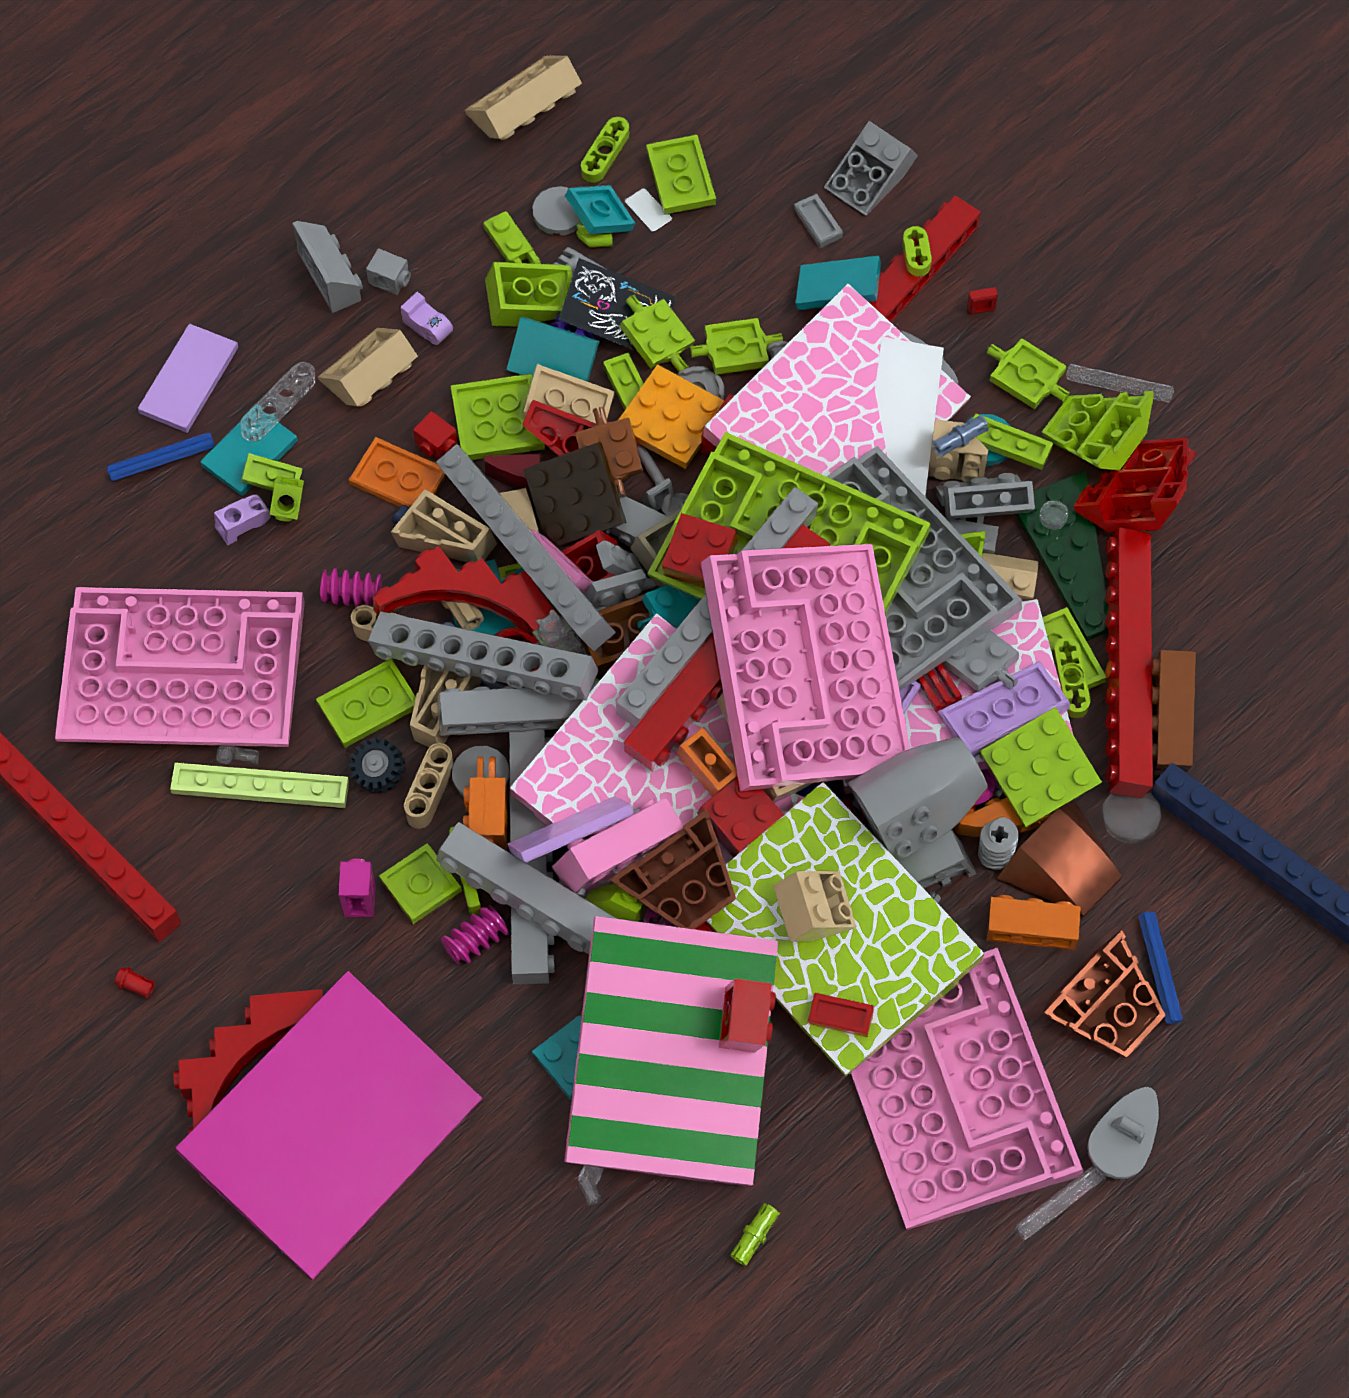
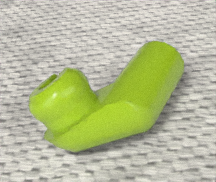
[576,222,613,248]

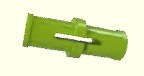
[730,1203,780,1266]

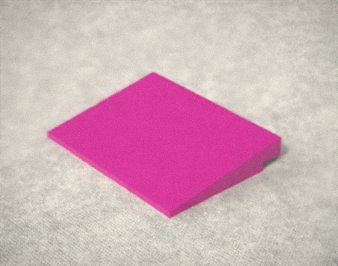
[176,971,482,1280]

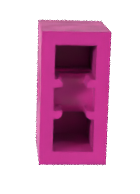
[339,858,376,917]

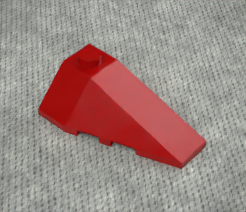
[522,399,639,456]

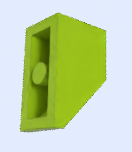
[585,883,646,922]

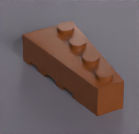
[1152,650,1196,771]

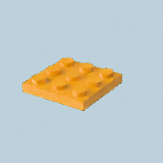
[618,364,724,469]

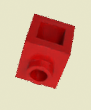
[413,411,458,460]

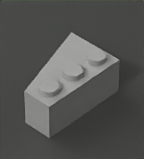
[898,830,977,890]

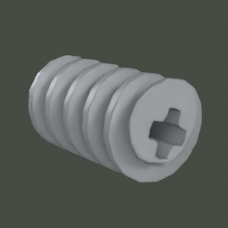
[978,817,1018,870]

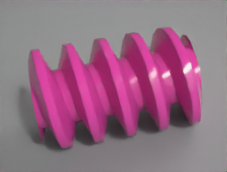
[320,568,382,607]
[441,905,509,965]

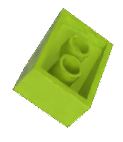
[485,262,573,327]

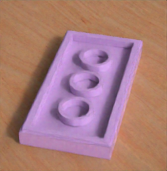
[138,323,239,433]
[939,661,1070,756]
[507,796,634,863]

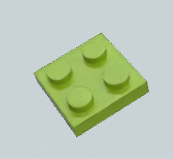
[379,843,462,924]

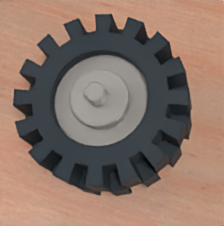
[349,737,406,794]

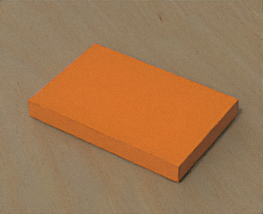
[349,437,447,508]

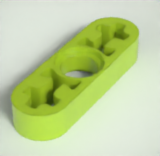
[581,117,629,183]
[1053,637,1090,718]

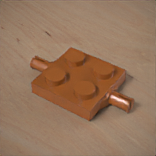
[575,407,643,499]

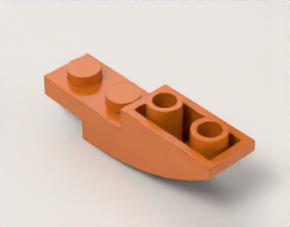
[954,797,1052,837]

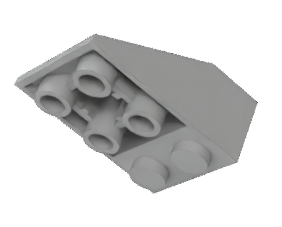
[824,121,918,216]

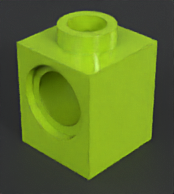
[269,476,304,522]

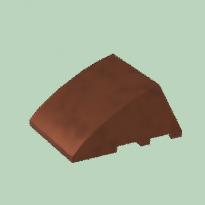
[997,800,1122,918]
[610,809,736,930]
[1042,930,1166,1058]

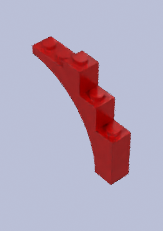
[373,546,564,646]
[174,989,324,1134]

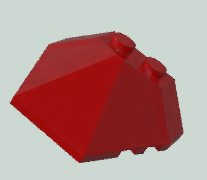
[1073,437,1189,532]

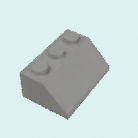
[292,221,363,313]

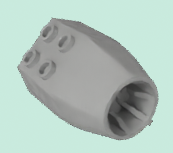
[848,736,988,861]

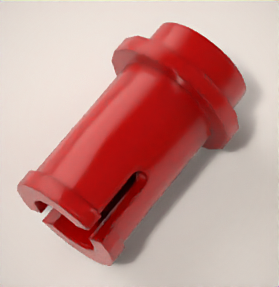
[115,967,156,999]

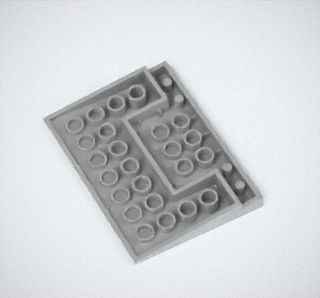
[827,446,1022,691]

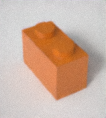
[676,727,738,797]

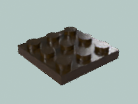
[523,442,627,547]

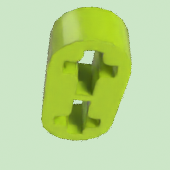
[903,226,931,277]

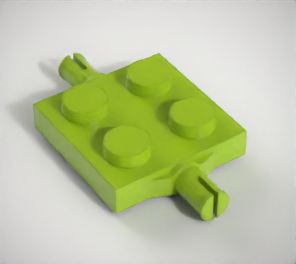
[619,295,695,373]
[690,318,783,375]
[987,338,1070,409]

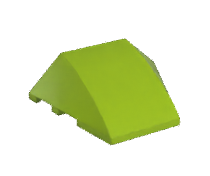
[1042,391,1154,470]

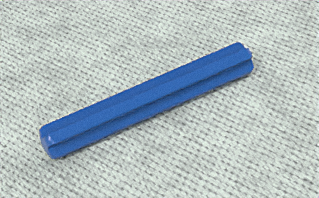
[107,432,214,481]
[1138,911,1183,1025]

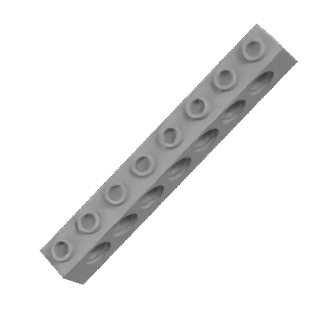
[368,611,598,701]

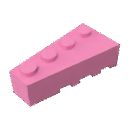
[552,798,683,894]

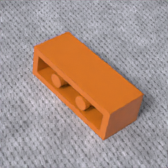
[986,895,1081,950]

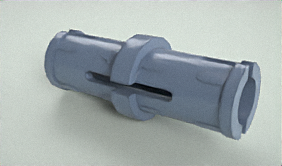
[932,415,989,457]

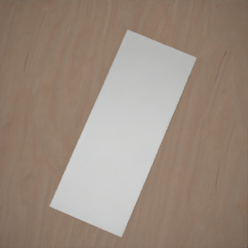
[875,337,944,496]

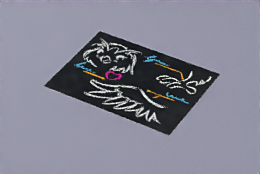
[559,258,676,351]

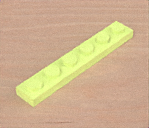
[170,763,349,808]

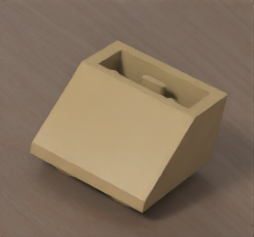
[928,419,988,482]
[773,871,857,942]

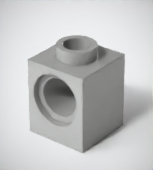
[366,248,411,295]

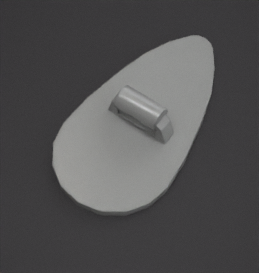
[1087,1087,1159,1179]

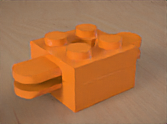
[463,757,508,850]

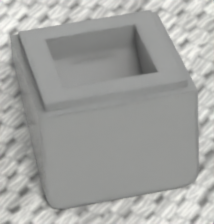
[642,478,675,511]

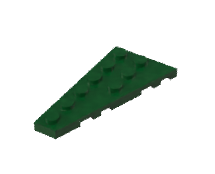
[1015,471,1109,641]

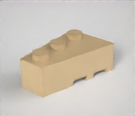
[391,489,497,562]
[410,646,481,747]

